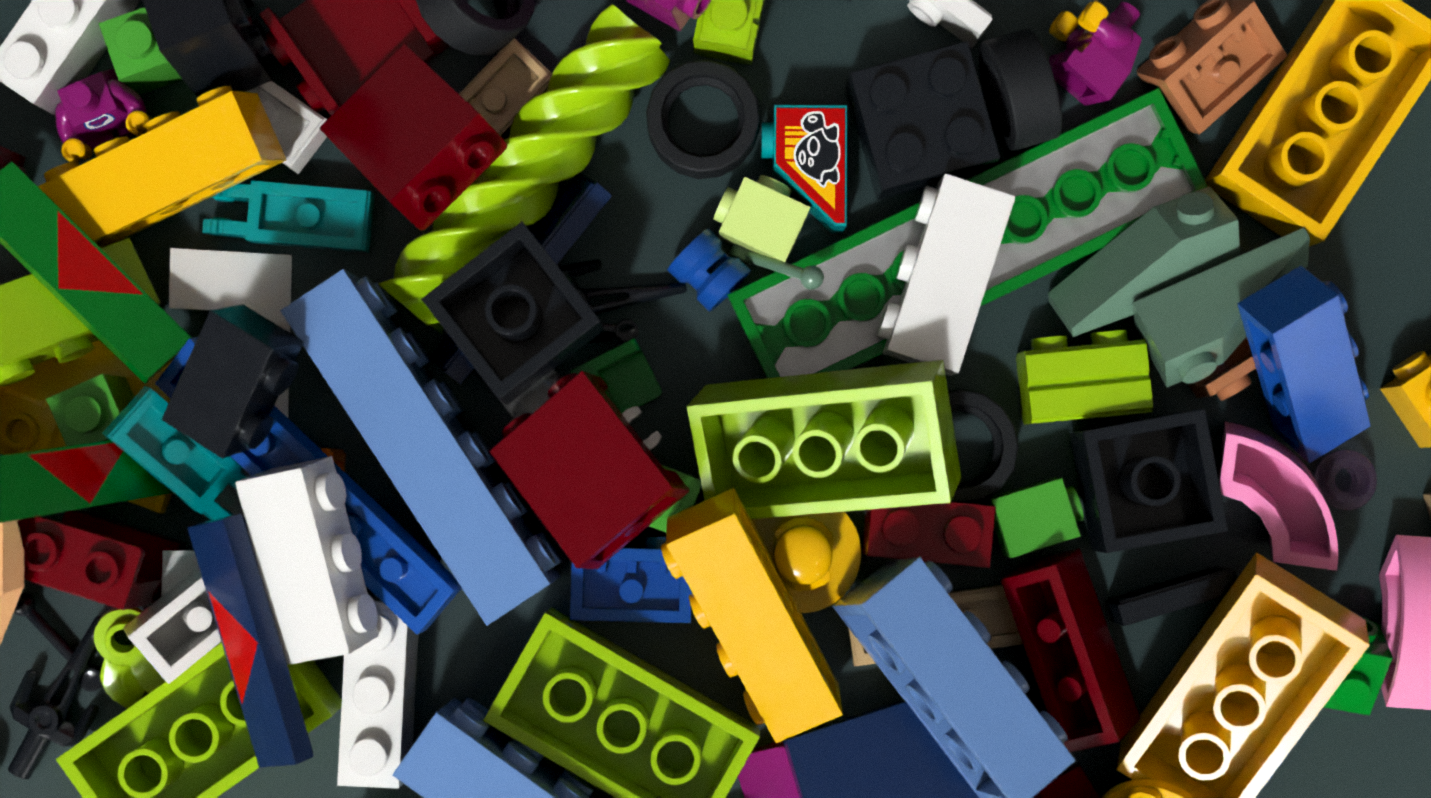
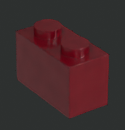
[862,502,995,568]

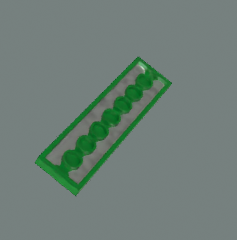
[727,88,1208,378]

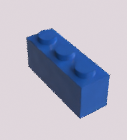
[1237,265,1371,463]

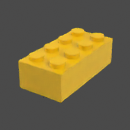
[1205,0,1431,247]
[1116,552,1370,798]

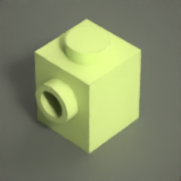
[713,175,811,262]

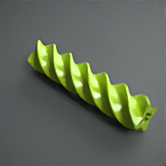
[379,4,670,334]

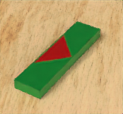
[0,161,192,384]
[0,440,172,523]

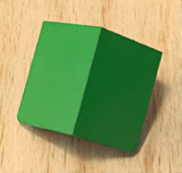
[570,338,662,414]

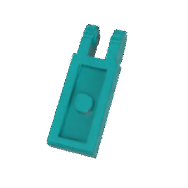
[202,180,375,253]
[102,386,247,520]

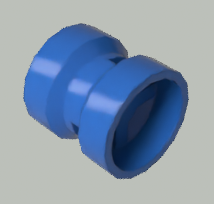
[667,228,751,312]

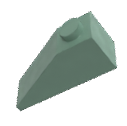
[1048,186,1240,337]
[1132,228,1310,388]

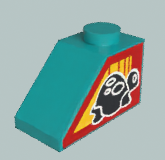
[761,105,847,234]

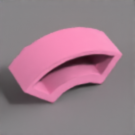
[1217,422,1338,571]
[1379,535,1431,710]

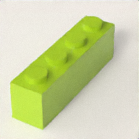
[0,238,161,386]

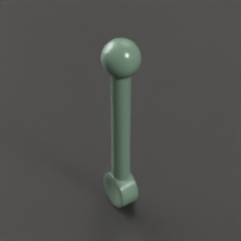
[729,244,824,289]

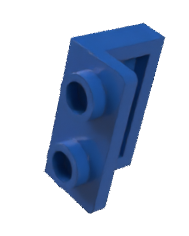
[570,537,692,623]

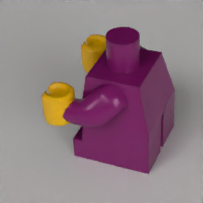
[1048,0,1142,106]
[55,69,153,162]

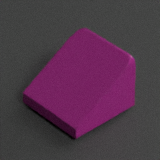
[738,741,799,798]

